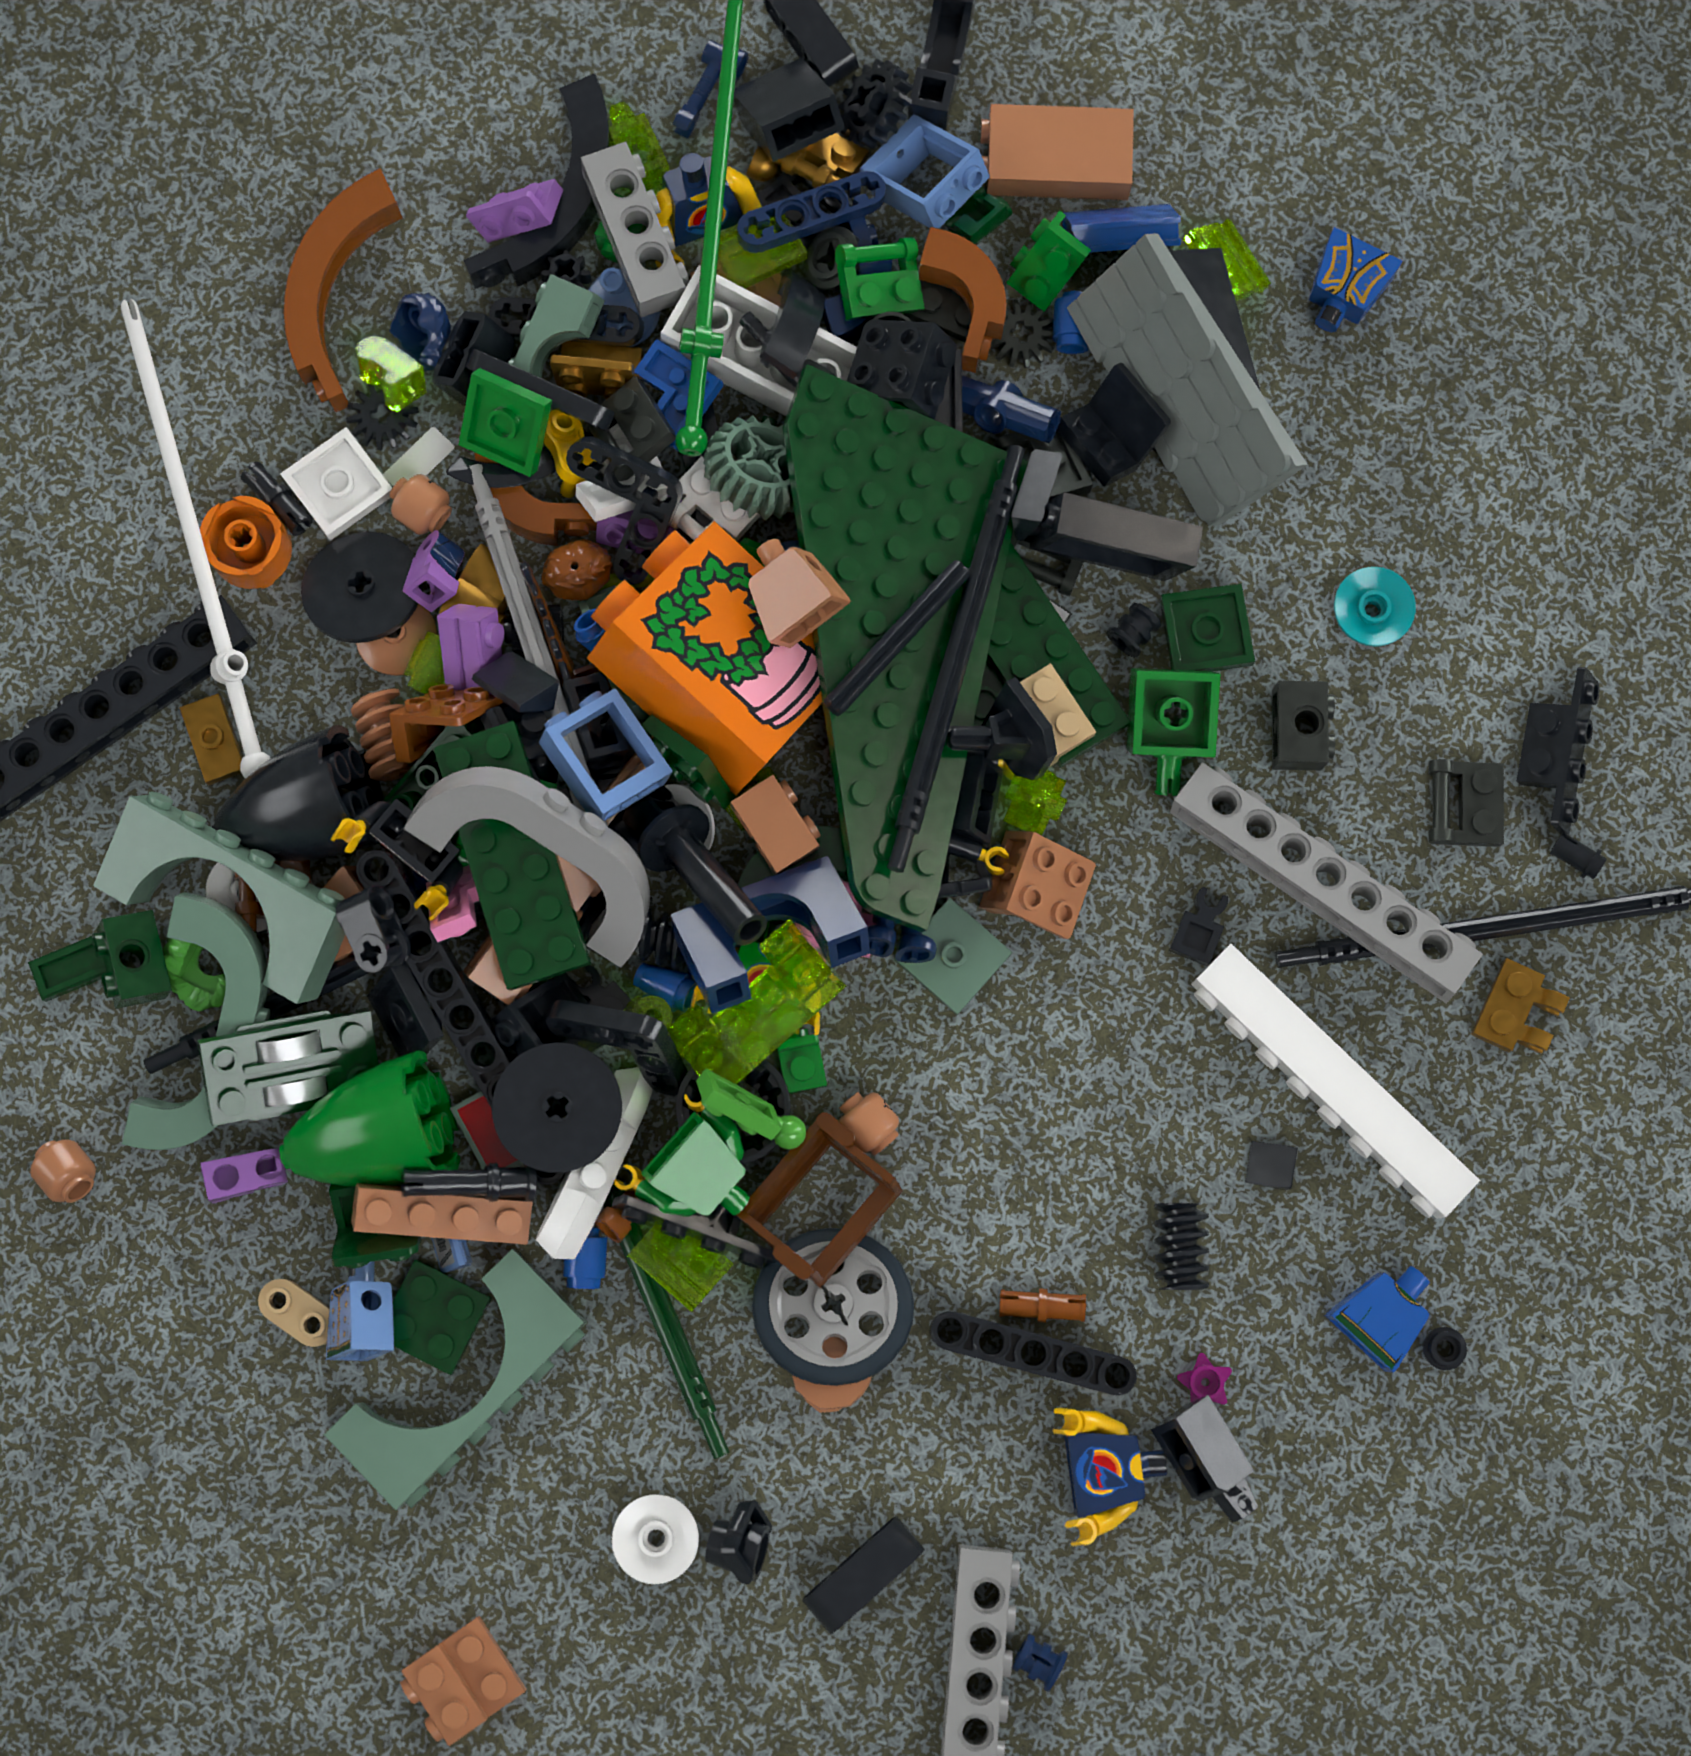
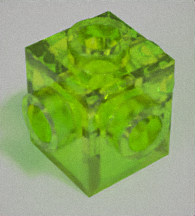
[1003,770,1067,836]

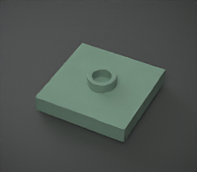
[895,898,1013,1016]

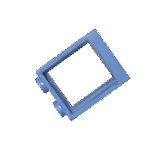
[860,114,990,229]
[539,688,673,821]

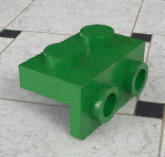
[1006,210,1091,312]

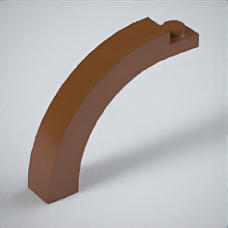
[284,168,403,412]

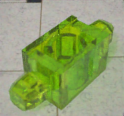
[609,102,669,195]

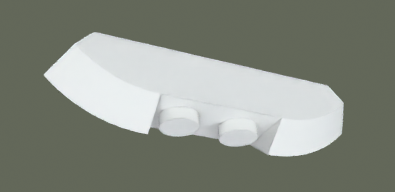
[536,1067,653,1259]

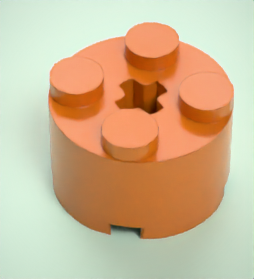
[200,496,292,589]

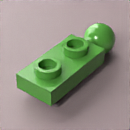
[696,1068,806,1149]

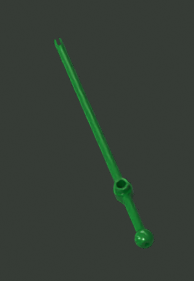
[675,0,743,456]

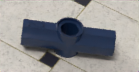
[962,375,1061,444]

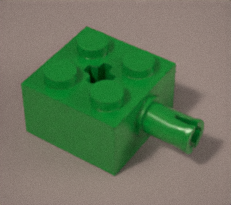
[1126,668,1221,796]

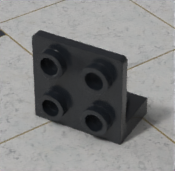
[1057,362,1171,487]

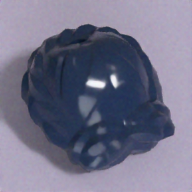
[389,292,451,374]

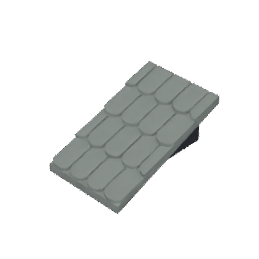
[1067,233,1308,526]

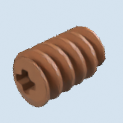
[351,689,412,781]

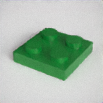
[458,368,552,477]

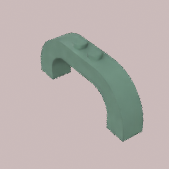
[122,892,270,1150]

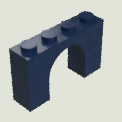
[670,856,870,1014]

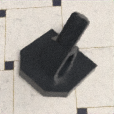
[946,677,1057,781]

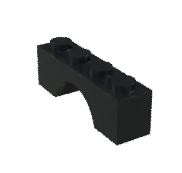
[908,0,977,131]

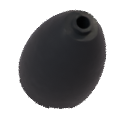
[212,725,384,861]

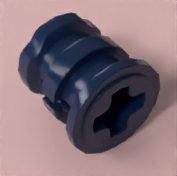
[1012,1633,1068,1692]

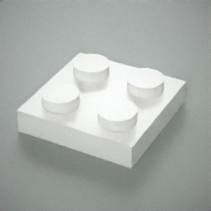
[280,427,392,541]

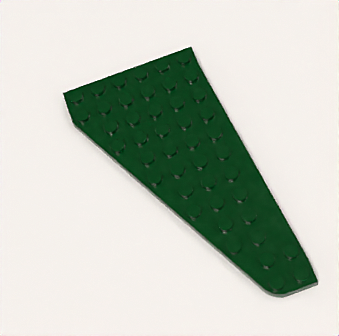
[782,364,1029,932]

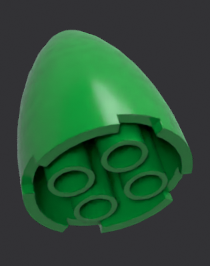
[279,1051,460,1187]

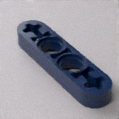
[737,171,886,253]

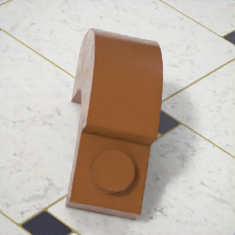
[919,227,1006,373]
[475,453,597,546]

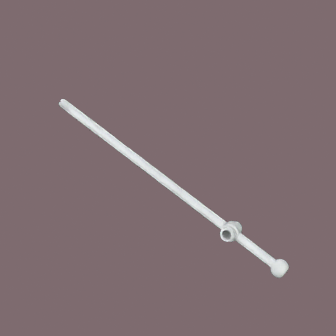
[121,299,270,779]

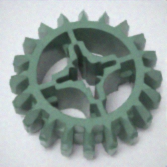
[703,415,794,521]

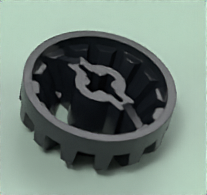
[676,1050,791,1166]

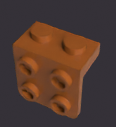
[389,684,503,763]

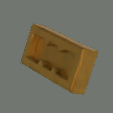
[179,693,243,785]

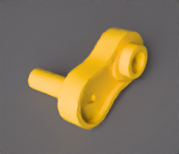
[543,410,597,498]

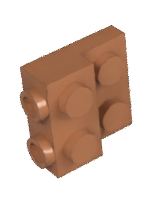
[400,1616,527,1746]

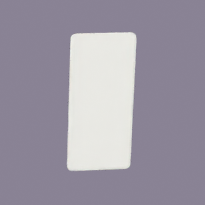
[383,427,454,487]

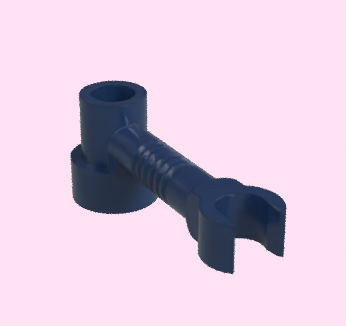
[672,40,749,139]

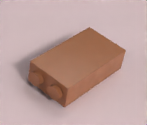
[980,104,1134,200]

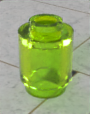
[403,632,445,694]
[624,994,673,1029]

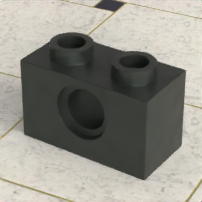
[1272,680,1335,771]

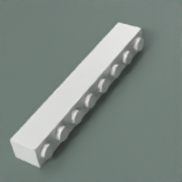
[1191,944,1481,1219]

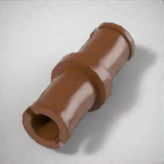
[999,1288,1086,1323]

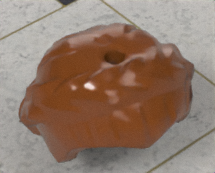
[541,539,613,601]

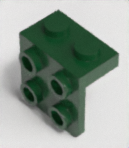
[329,1183,421,1269]

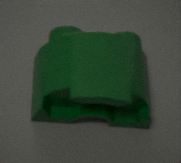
[944,186,1013,245]

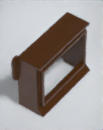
[736,1112,903,1288]

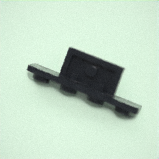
[1516,667,1600,835]
[611,1195,778,1269]

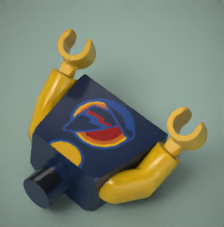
[656,153,775,268]
[1053,1408,1167,1546]

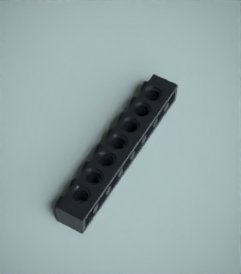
[0,595,258,822]

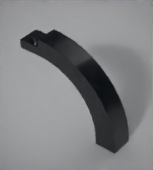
[463,73,612,289]

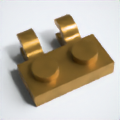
[1471,958,1570,1054]

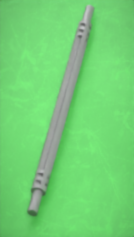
[469,464,608,827]

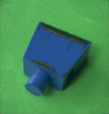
[1324,1266,1430,1373]

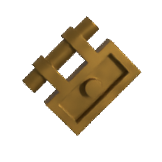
[769,133,869,188]

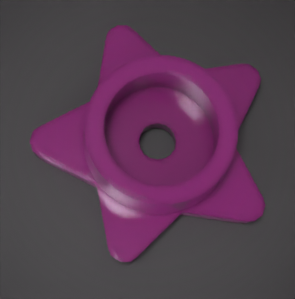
[1177,1353,1232,1405]

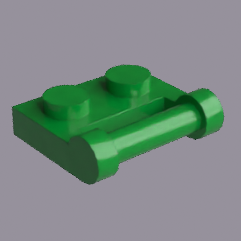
[835,237,925,321]

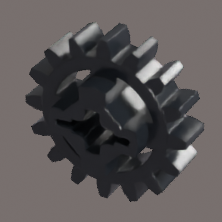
[838,59,913,149]

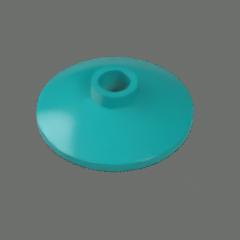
[1333,567,1416,647]

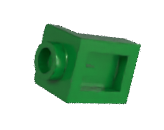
[776,1029,828,1094]

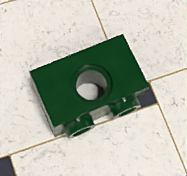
[92,910,172,1009]

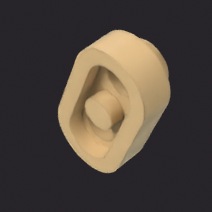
[258,1279,330,1347]

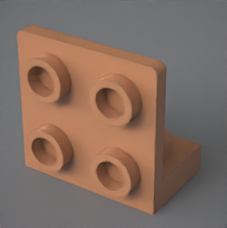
[979,831,1096,939]

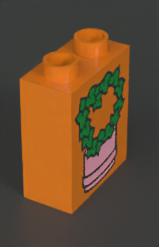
[587,521,822,795]

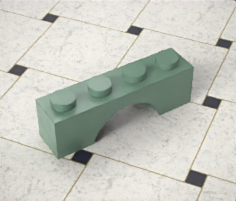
[508,274,605,448]

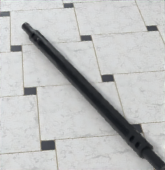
[887,445,1025,873]
[1275,886,1691,968]
[143,900,485,1074]

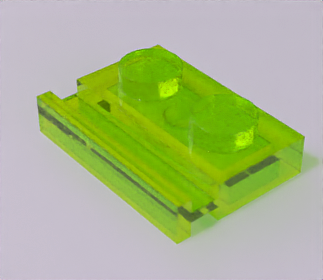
[718,214,807,289]
[1183,219,1271,301]
[628,1224,734,1312]

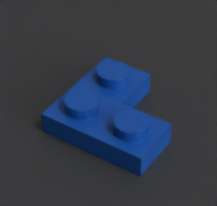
[634,338,724,451]

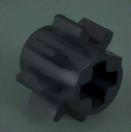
[541,250,592,288]

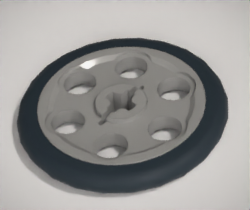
[752,1228,914,1386]

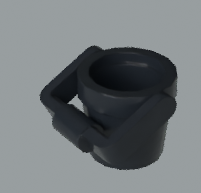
[705,1500,772,1584]

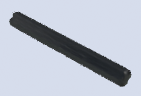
[823,560,970,716]

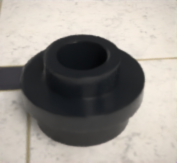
[1423,1327,1467,1370]

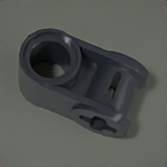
[336,885,411,973]

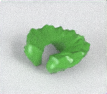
[162,933,257,1012]

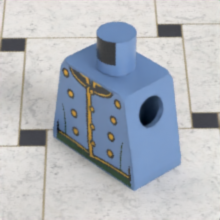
[326,1261,394,1361]

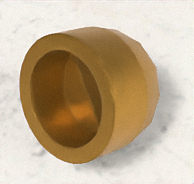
[745,146,778,182]

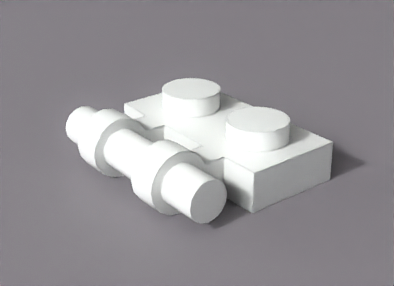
[660,456,761,541]

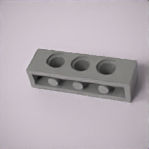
[581,142,690,318]

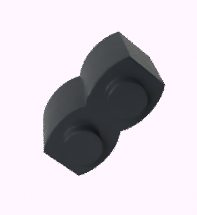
[432,311,515,406]

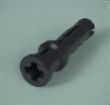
[401,1163,536,1202]

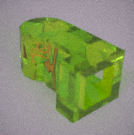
[355,336,427,413]

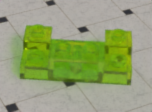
[667,919,846,1085]

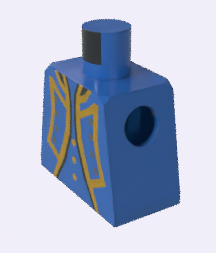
[1308,227,1402,332]

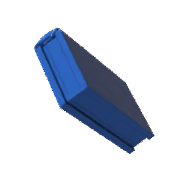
[1062,204,1181,253]

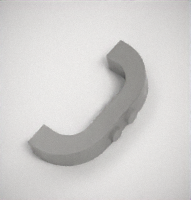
[404,767,650,968]

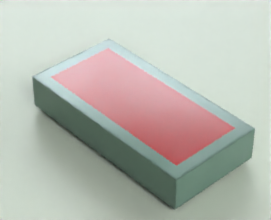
[450,1091,524,1170]

